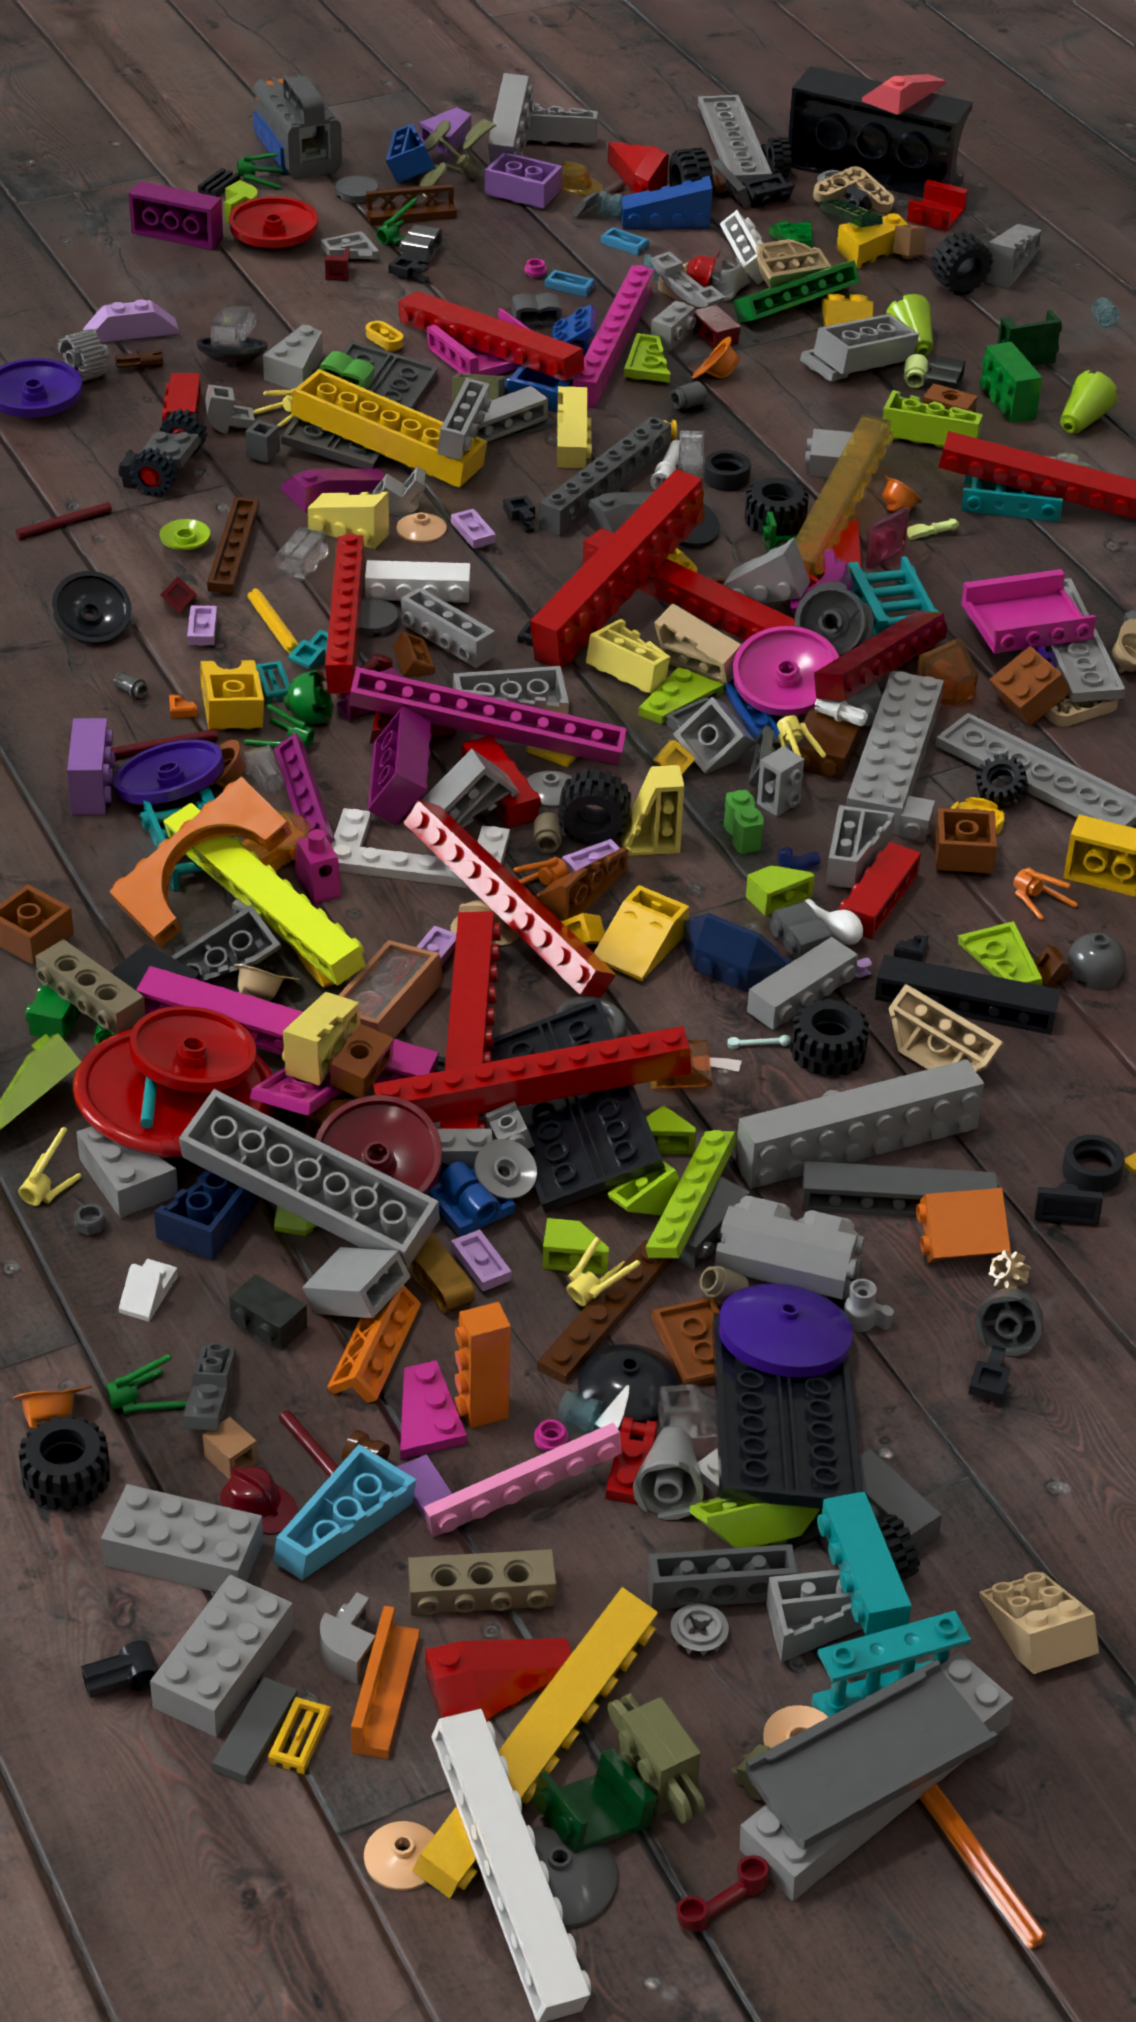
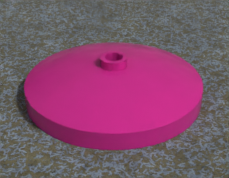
[733,626,839,716]

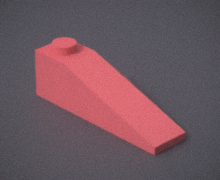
[862,74,946,115]

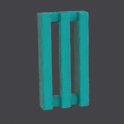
[256,661,290,704]

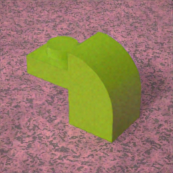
[224,180,257,223]

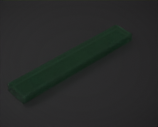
[820,199,883,228]

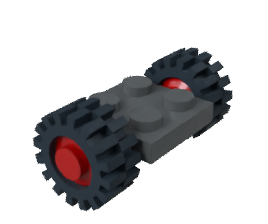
[129,409,208,497]

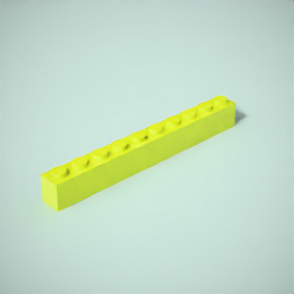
[163,803,366,986]

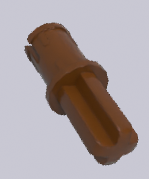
[115,350,163,369]

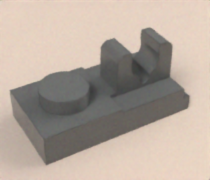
[749,725,781,786]

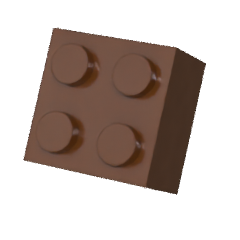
[989,646,1071,726]
[934,808,997,873]
[0,884,74,965]

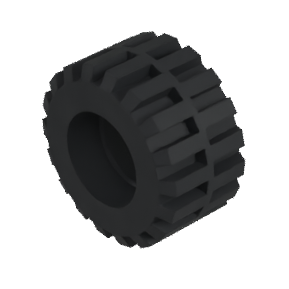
[669,147,713,191]
[930,231,993,295]
[744,477,809,536]
[558,769,631,845]
[790,999,869,1077]
[19,1415,111,1511]

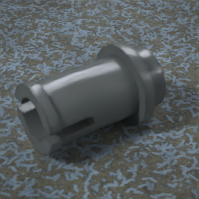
[113,671,148,699]

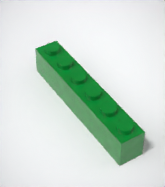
[733,260,860,323]

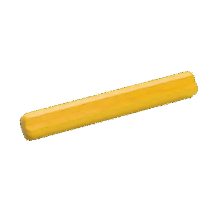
[247,588,299,654]

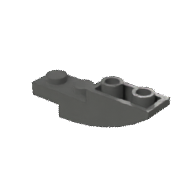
[182,1343,236,1431]

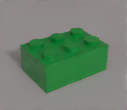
[979,342,1042,423]

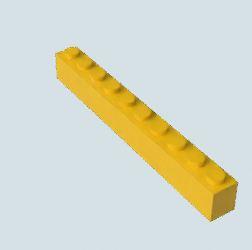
[412,1587,658,1899]

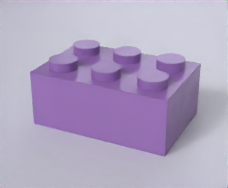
[485,152,562,208]
[67,718,115,815]

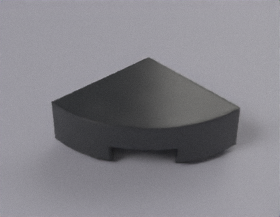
[893,935,929,962]

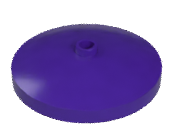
[0,358,83,417]
[113,740,225,805]
[718,1284,853,1378]

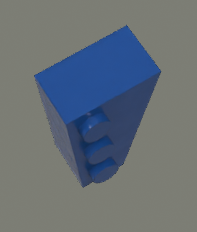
[386,124,436,183]

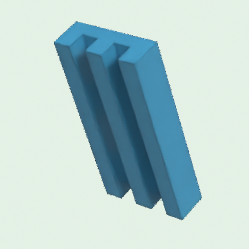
[600,227,650,256]
[545,270,595,297]

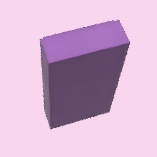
[396,1454,452,1521]

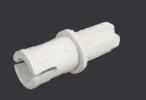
[814,699,868,726]

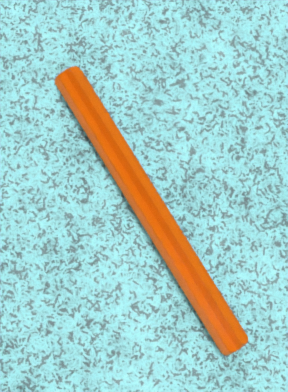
[920,1783,1046,1949]

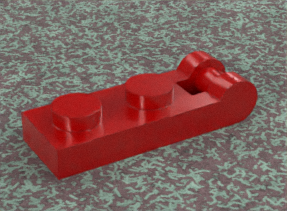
[605,1416,658,1505]

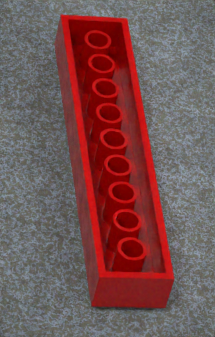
[530,469,705,670]

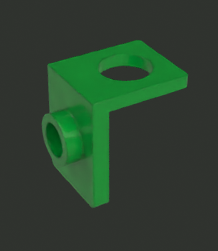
[762,512,799,552]

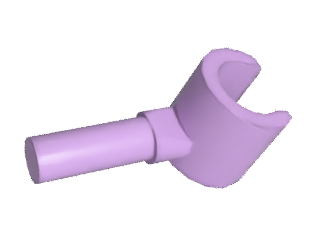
[855,957,872,978]

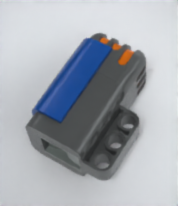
[253,73,342,179]

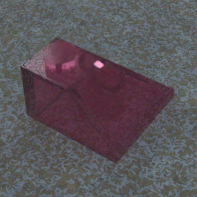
[866,507,910,570]

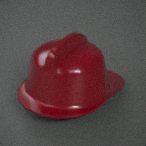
[220,1466,298,1535]

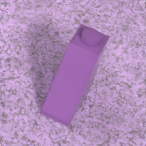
[419,107,471,157]

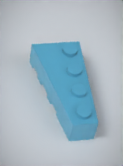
[273,1444,417,1580]

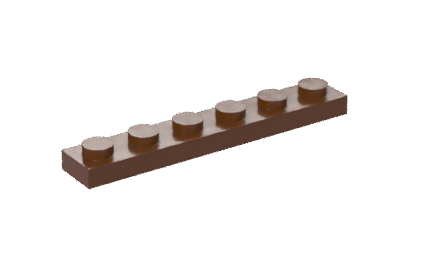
[207,497,260,593]
[537,1240,672,1384]

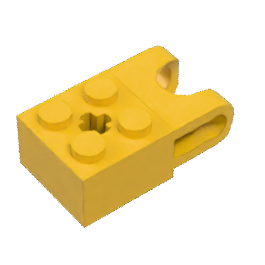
[200,660,264,730]

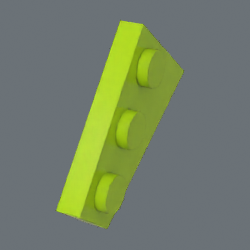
[624,333,670,383]
[638,667,725,725]
[958,921,1043,986]

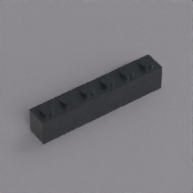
[875,955,1061,1035]

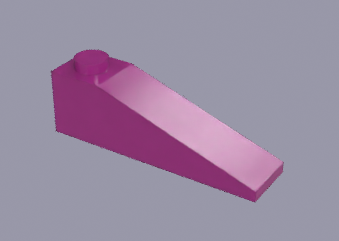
[280,468,385,513]

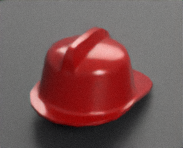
[686,250,721,288]

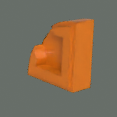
[169,695,198,719]

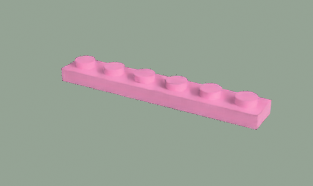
[424,1422,622,1538]

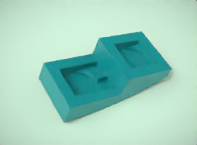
[288,629,328,669]

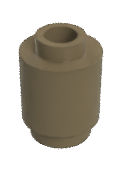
[533,812,562,854]
[699,1266,749,1303]

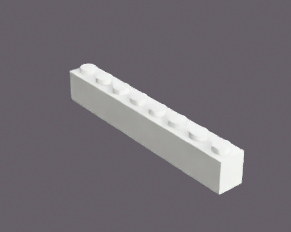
[431,1709,591,2022]

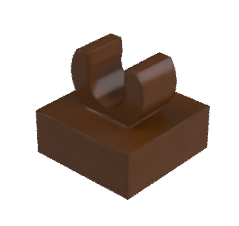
[1035,945,1072,988]

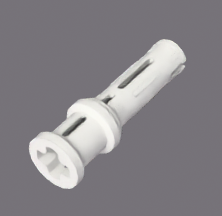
[650,440,685,490]

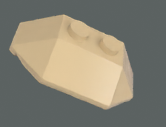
[756,239,831,288]
[889,984,1004,1072]

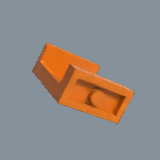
[916,1188,1011,1263]

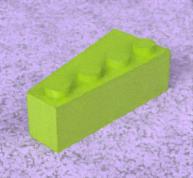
[881,390,983,448]

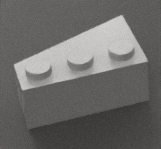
[263,325,323,389]
[723,537,810,603]
[421,749,519,827]
[826,805,895,888]
[76,1126,178,1218]

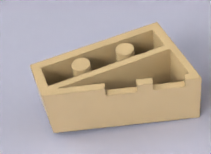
[654,603,741,684]

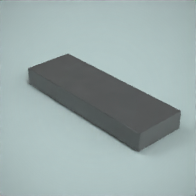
[712,159,751,209]
[212,1677,298,1784]

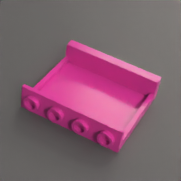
[427,308,531,375]
[962,569,1096,654]

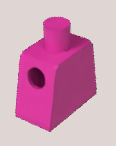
[295,829,342,904]

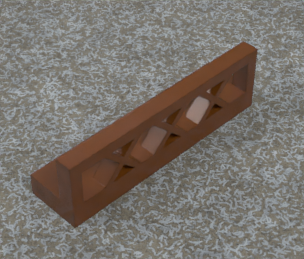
[366,184,457,226]

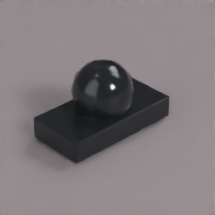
[1034,1182,1103,1225]

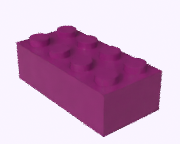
[128,181,223,250]
[367,705,432,825]

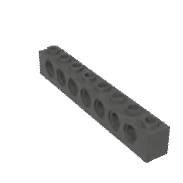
[539,417,672,536]

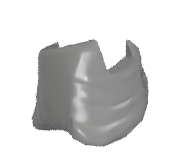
[709,258,750,302]

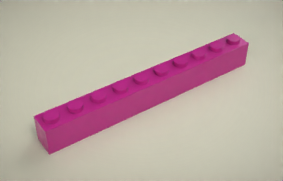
[573,265,654,408]
[349,667,627,766]
[136,966,439,1084]

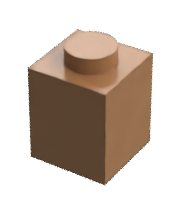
[893,224,927,259]
[203,1417,258,1479]

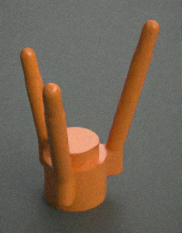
[513,857,568,885]
[1013,867,1078,921]

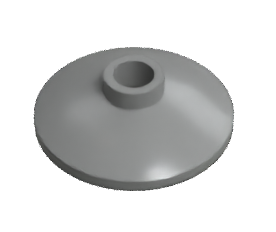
[527,771,572,808]
[474,1139,537,1199]

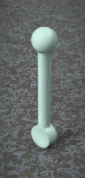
[727,1035,791,1050]

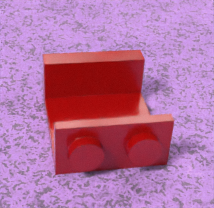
[907,179,968,231]

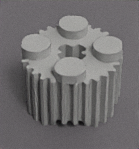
[58,329,110,382]

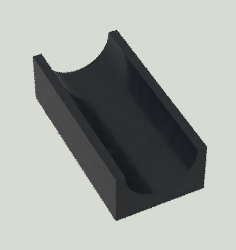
[788,66,973,198]

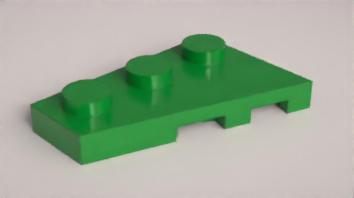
[769,221,812,248]

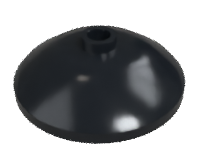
[197,336,268,368]
[51,571,131,644]
[578,1344,680,1425]

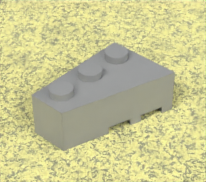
[766,1569,862,1663]

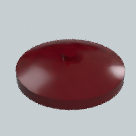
[315,1095,442,1195]

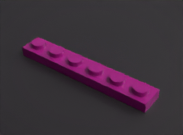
[274,733,335,844]

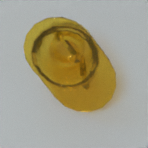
[561,161,604,197]

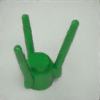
[237,153,284,190]
[376,197,418,245]
[244,704,315,749]
[105,1354,188,1415]

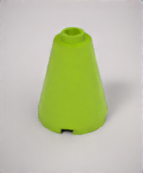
[886,294,933,357]
[1060,370,1119,434]

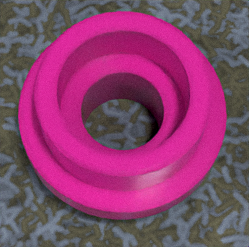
[524,258,547,278]
[534,1419,568,1452]

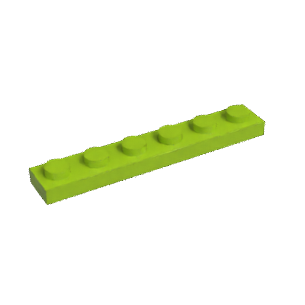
[646,1130,737,1259]

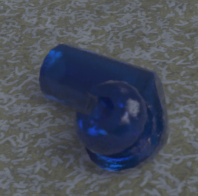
[777,847,821,870]

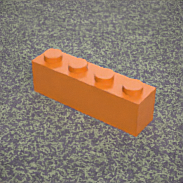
[454,1302,511,1429]

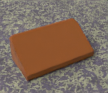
[393,632,436,677]

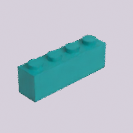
[817,1491,912,1636]

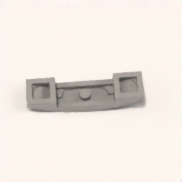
[651,251,725,307]

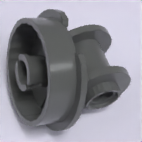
[795,582,874,657]

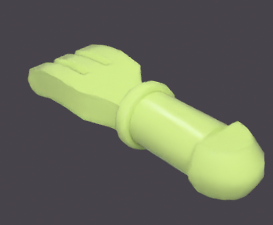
[905,519,959,541]

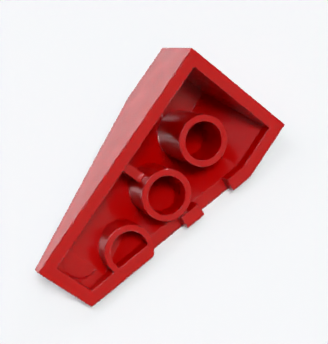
[607,141,669,194]
[425,1638,572,1722]

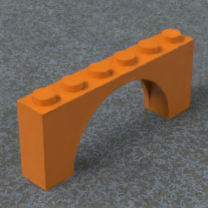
[109,776,292,949]

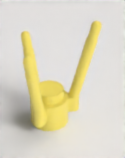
[253,388,295,428]
[777,715,826,758]
[18,1127,82,1206]
[566,1237,641,1306]

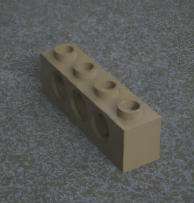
[35,939,146,1034]
[408,1549,556,1615]

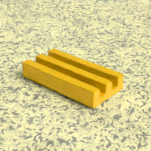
[268,1697,331,1774]

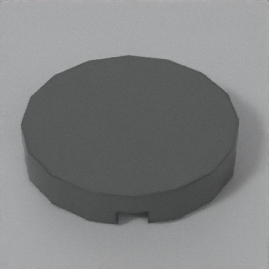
[335,176,378,204]
[360,599,398,636]

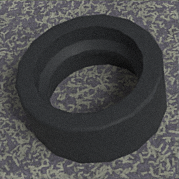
[704,450,751,491]
[1062,1134,1125,1192]

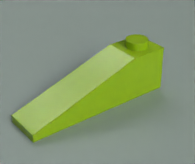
[0,1033,81,1130]

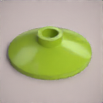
[159,519,211,550]

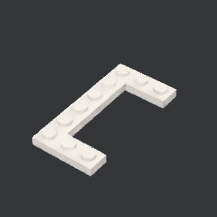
[331,808,510,888]

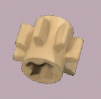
[988,1250,1031,1289]

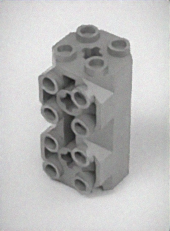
[715,1196,865,1300]

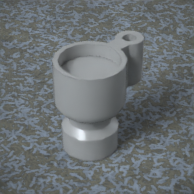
[844,1279,894,1332]

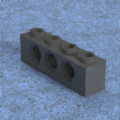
[647,1544,798,1610]

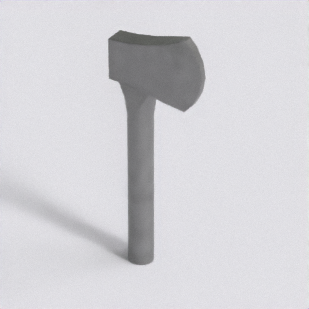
[571,180,625,218]

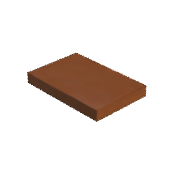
[651,1297,720,1390]

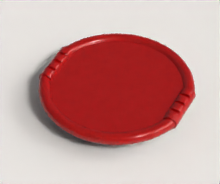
[73,1027,277,1158]

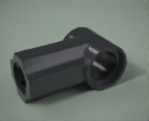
[81,1640,159,1698]

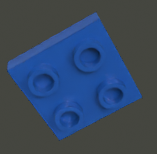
[552,304,596,356]
[427,1162,515,1237]

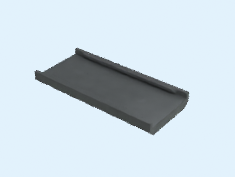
[746,1659,998,1849]

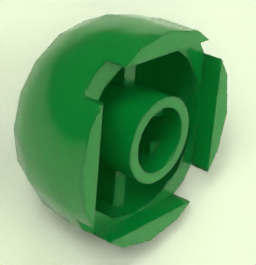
[284,670,332,725]

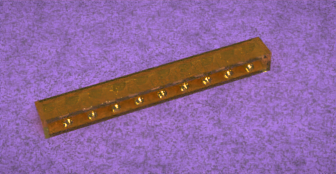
[795,414,894,577]

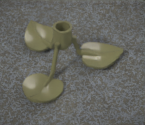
[420,119,497,198]

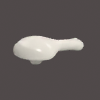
[804,899,863,945]

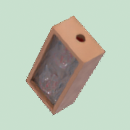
[338,940,444,1038]

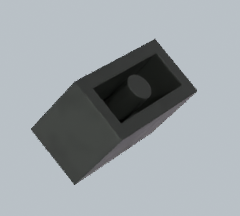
[229,1274,307,1351]

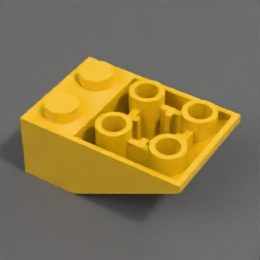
[821,294,873,327]
[594,885,689,981]

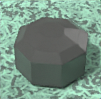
[74,1203,107,1236]

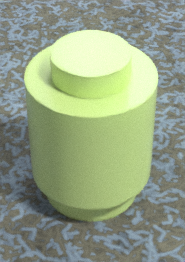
[904,354,929,388]

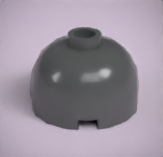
[1066,933,1126,989]
[976,1288,1043,1357]

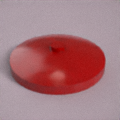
[229,196,318,248]
[129,1006,256,1093]

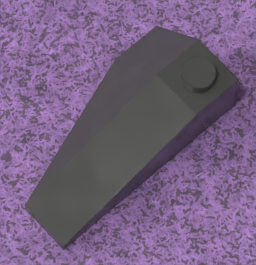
[588,491,654,533]
[171,905,282,981]

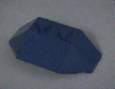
[683,913,791,992]

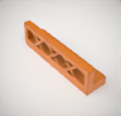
[327,1285,421,1403]
[351,1606,420,1759]

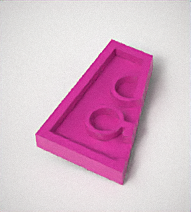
[400,1360,467,1460]

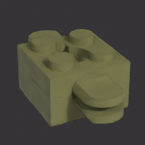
[608,1693,706,1824]

